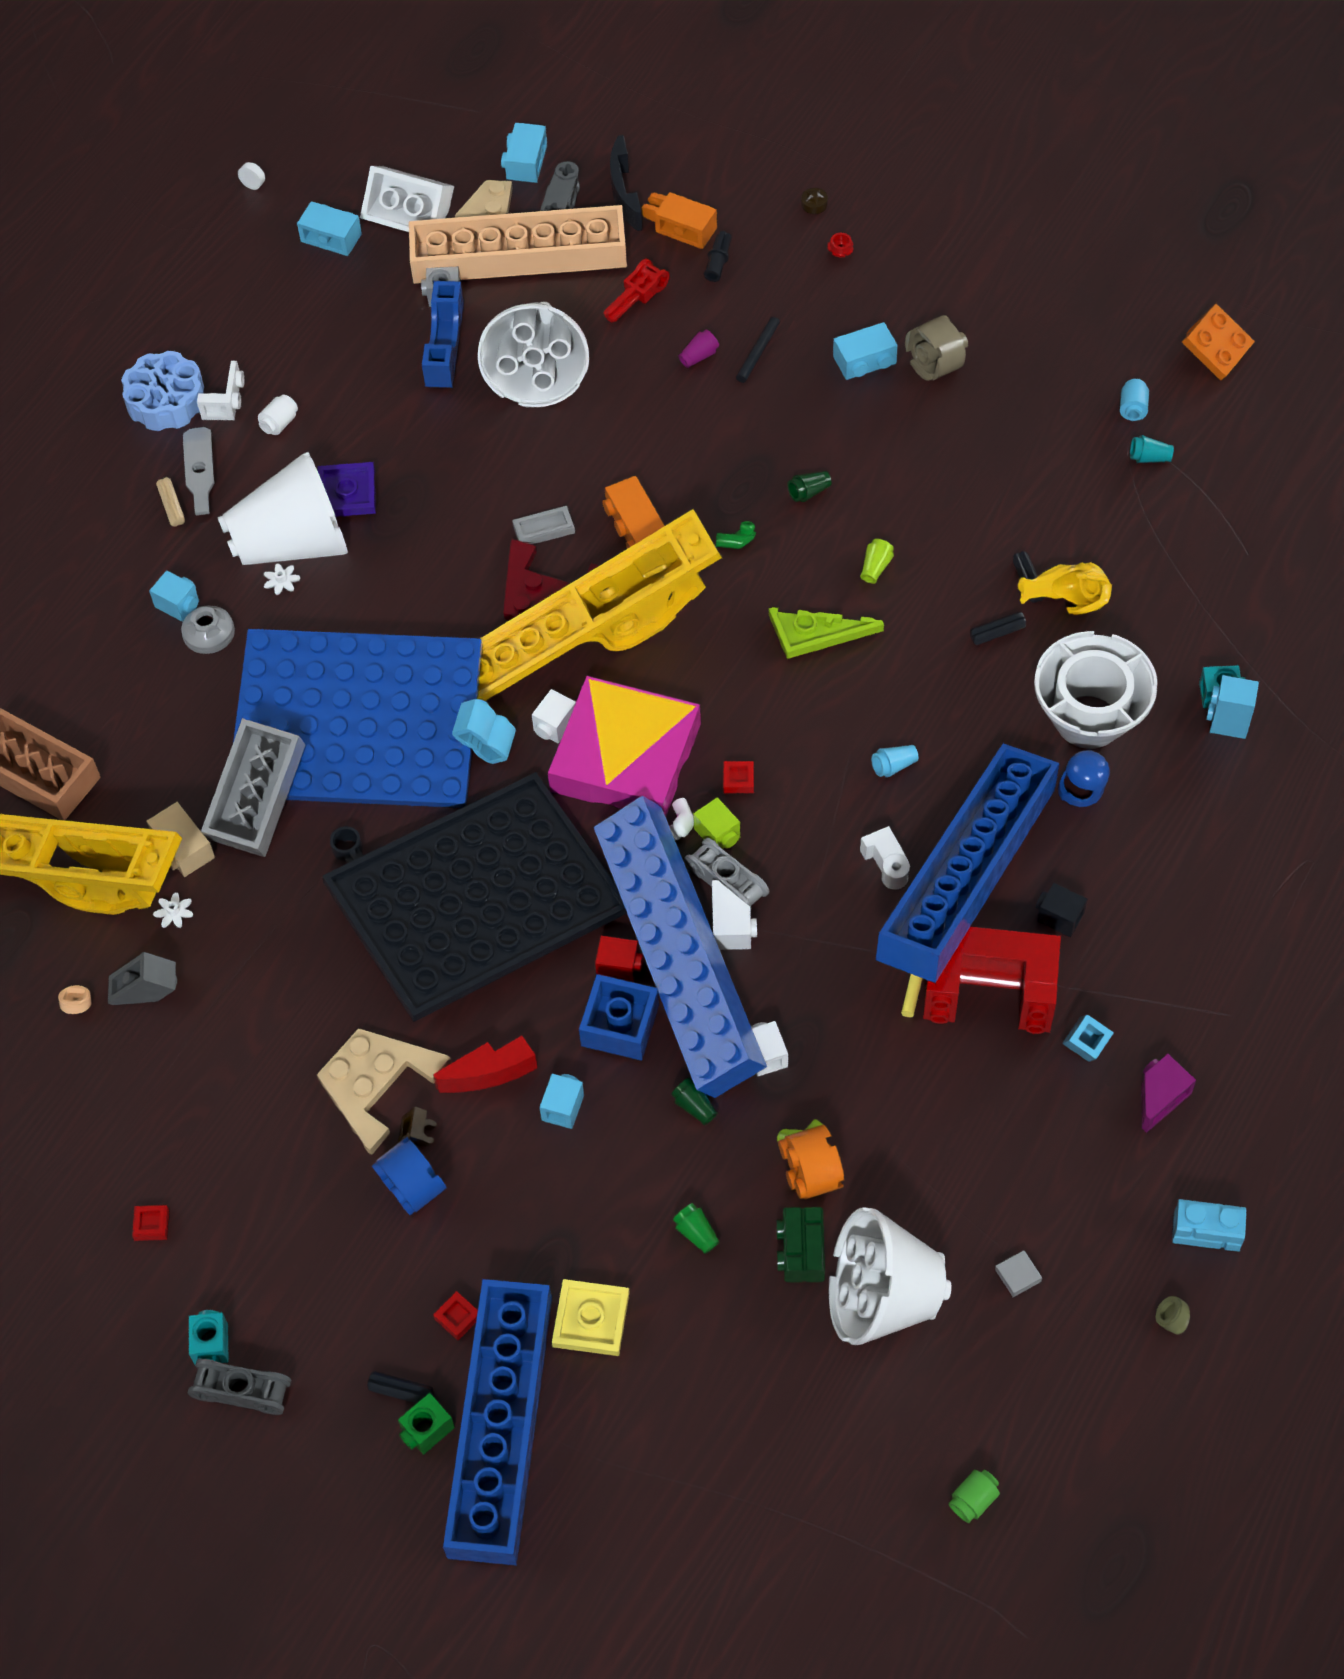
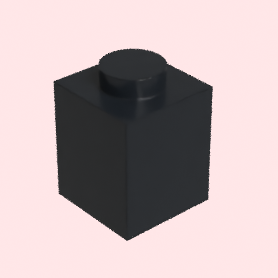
[1036,883,1088,938]

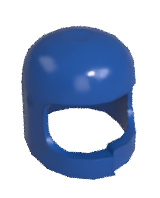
[1058,750,1110,807]

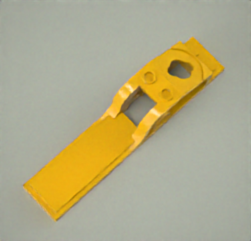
[477,509,722,701]
[0,814,182,915]

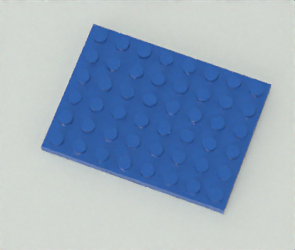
[233,629,483,808]

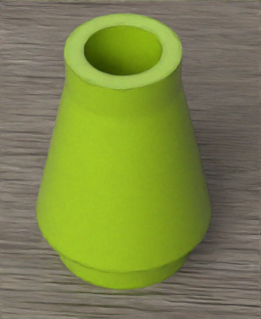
[860,539,894,584]

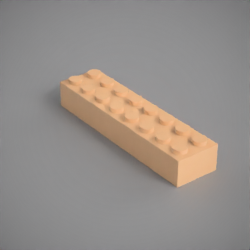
[409,205,627,284]

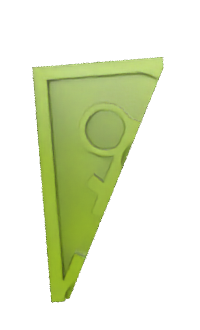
[769,607,884,659]

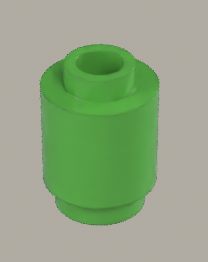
[948,1470,1000,1523]

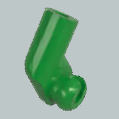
[716,521,756,549]

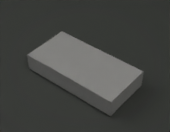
[512,506,575,545]

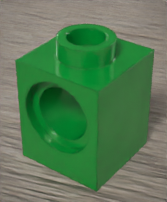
[398,1393,455,1455]

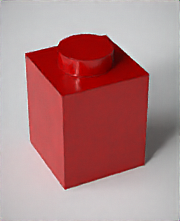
[595,936,644,983]

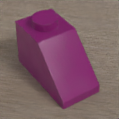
[1141,1054,1196,1133]

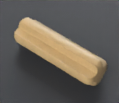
[156,477,185,527]

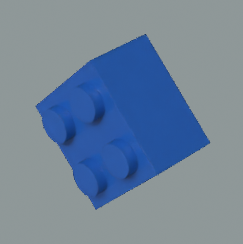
[579,974,659,1061]

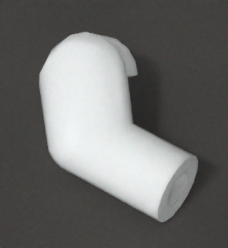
[669,798,694,840]

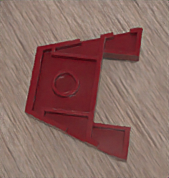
[503,539,600,621]

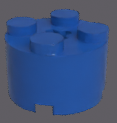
[372,1137,447,1216]

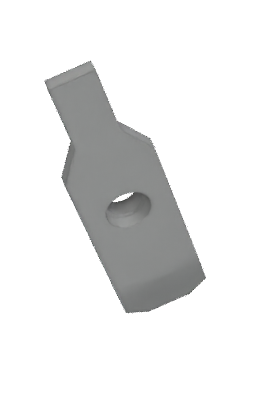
[183,427,215,515]

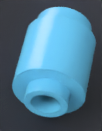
[1120,379,1149,421]

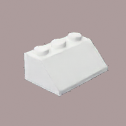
[360,166,454,232]

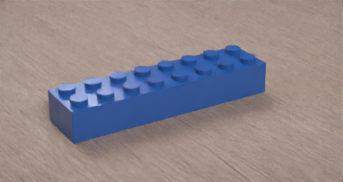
[443,1279,552,1566]

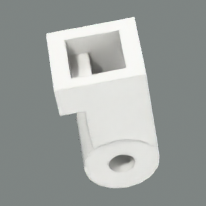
[860,826,910,889]

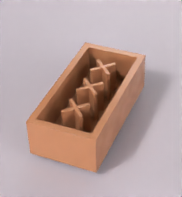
[0,708,101,821]

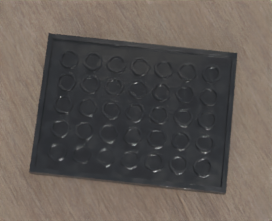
[322,772,627,1022]

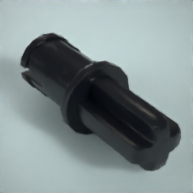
[704,231,732,282]

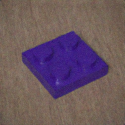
[317,462,376,517]

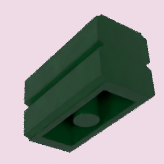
[776,1207,825,1282]

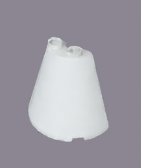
[217,452,348,565]

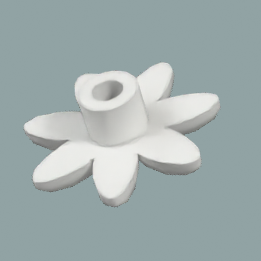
[264,564,300,595]
[153,893,193,928]

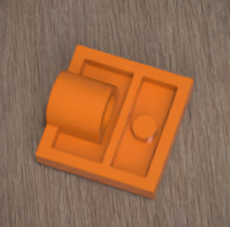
[1182,304,1255,381]

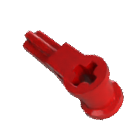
[603,258,670,323]

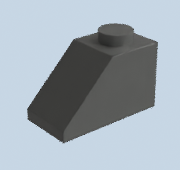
[108,952,177,1005]

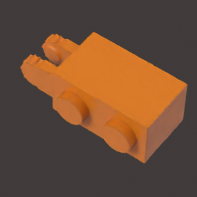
[641,192,717,249]

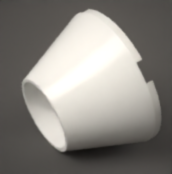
[1034,631,1157,749]

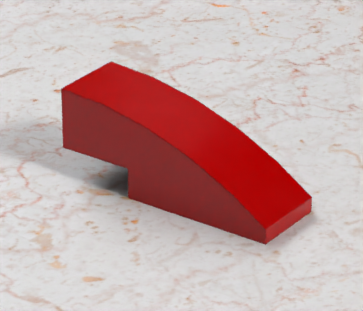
[433,1036,538,1093]

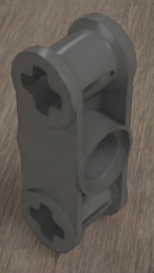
[541,161,580,211]
[187,1359,292,1415]

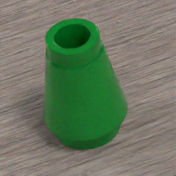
[673,1203,720,1254]

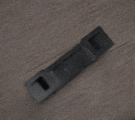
[610,135,642,231]

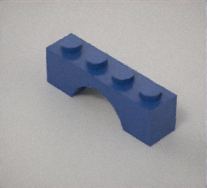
[422,281,464,388]

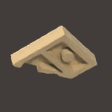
[455,180,513,218]

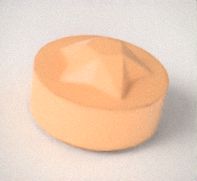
[58,985,91,1014]

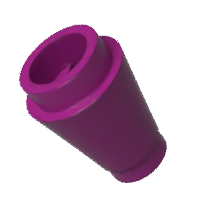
[678,329,719,368]

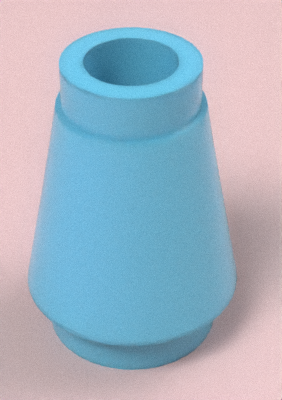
[871,745,919,777]

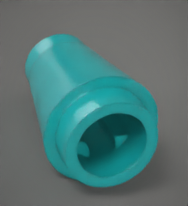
[1130,435,1174,463]

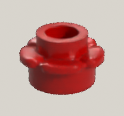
[827,232,854,258]

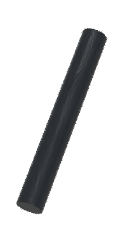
[736,317,780,383]

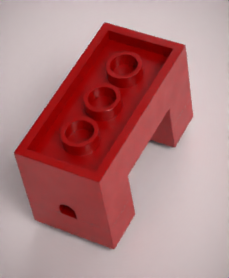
[923,927,1061,1034]

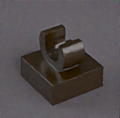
[398,1107,437,1147]

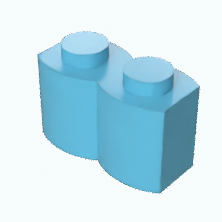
[452,699,516,764]

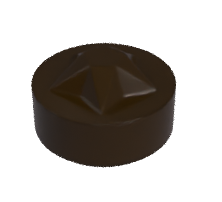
[801,188,828,214]

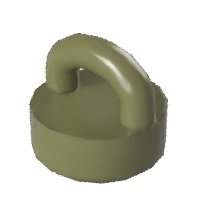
[1155,1296,1190,1335]

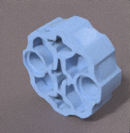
[121,351,205,431]

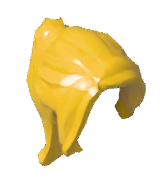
[1018,562,1112,615]

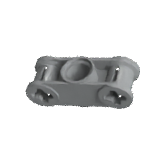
[684,838,770,911]

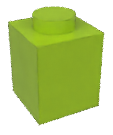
[693,797,740,849]

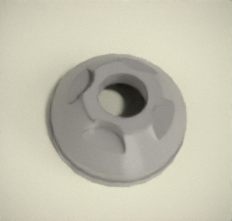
[181,605,235,654]

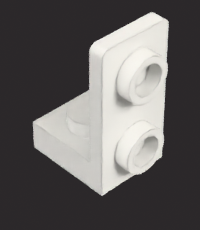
[197,361,244,420]

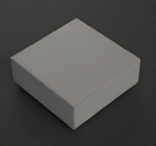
[995,1251,1042,1297]

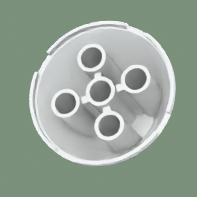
[478,302,589,407]
[829,1207,951,1345]

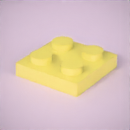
[552,1279,630,1356]

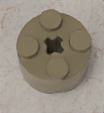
[905,315,968,381]

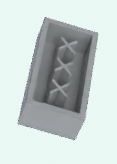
[201,718,305,857]

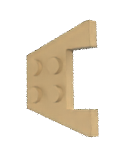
[317,1028,452,1155]

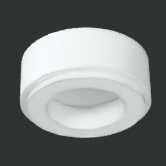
[238,162,265,190]

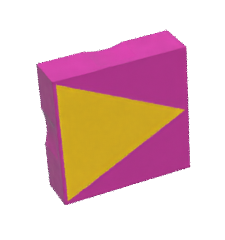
[548,676,701,817]

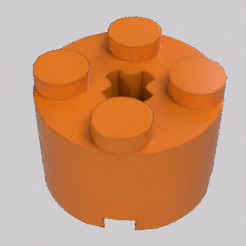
[778,1125,844,1199]

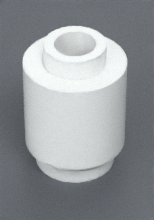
[258,395,298,435]

